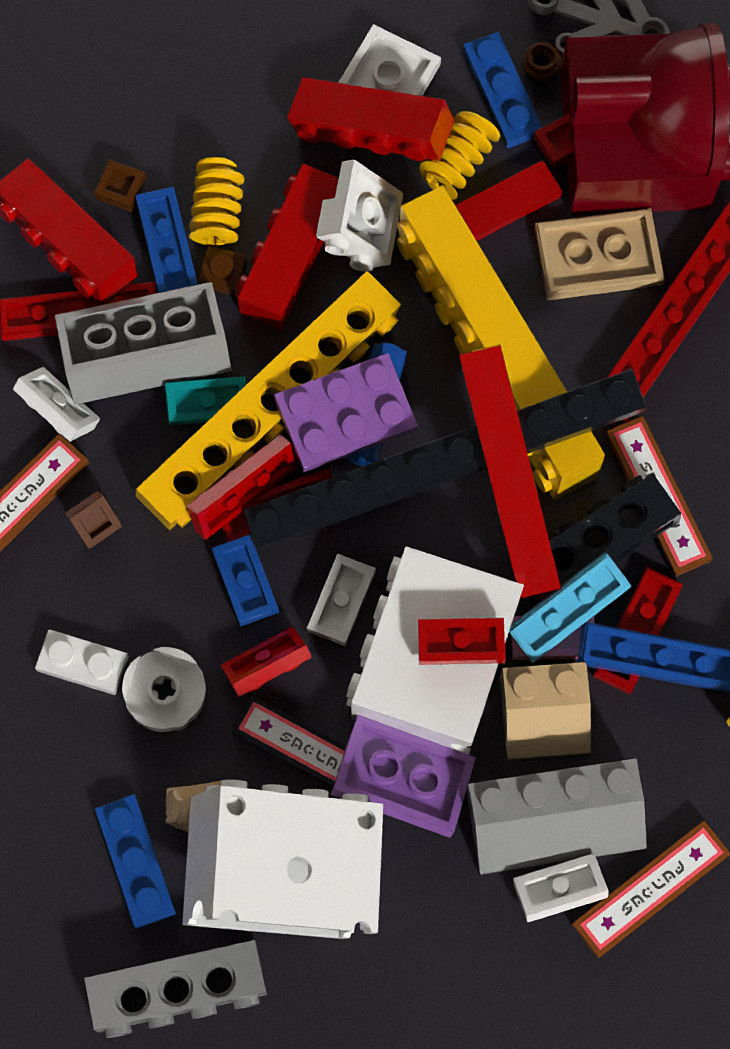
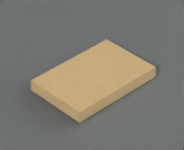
[534,208,665,301]

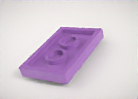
[274,353,418,472]
[330,715,476,838]

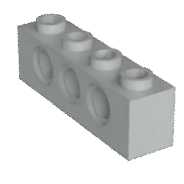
[84,940,267,1038]

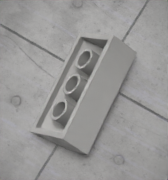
[55,282,232,405]
[466,758,647,875]

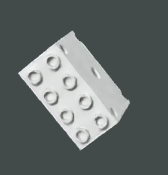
[346,546,524,755]
[182,780,383,939]

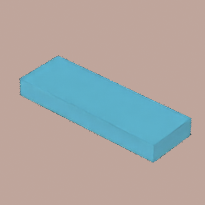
[509,552,632,663]

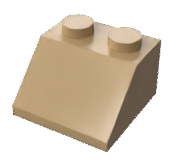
[499,662,591,760]

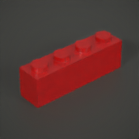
[287,77,455,161]
[0,158,137,305]
[235,164,339,331]

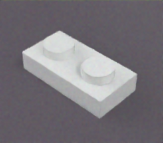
[13,367,100,441]
[307,554,376,646]
[35,630,129,695]
[513,853,608,923]

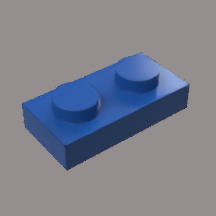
[212,535,279,627]

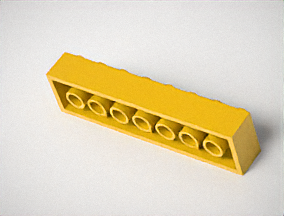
[396,185,605,501]

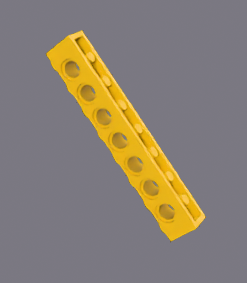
[136,271,401,531]

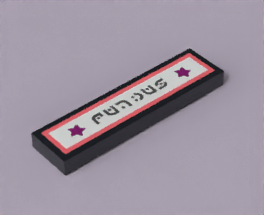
[231,695,346,788]

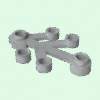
[528,0,670,59]

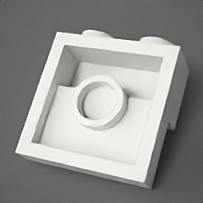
[316,159,403,272]

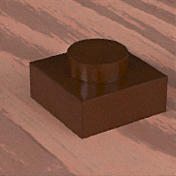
[94,159,147,212]
[198,246,247,296]
[64,491,122,549]

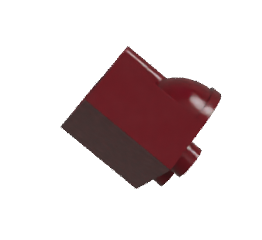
[560,22,730,215]

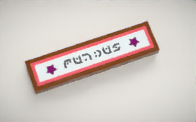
[605,416,713,578]
[0,434,89,552]
[571,821,730,959]

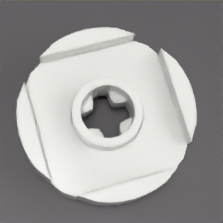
[122,647,207,732]

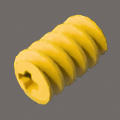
[419,111,500,200]
[188,157,245,246]

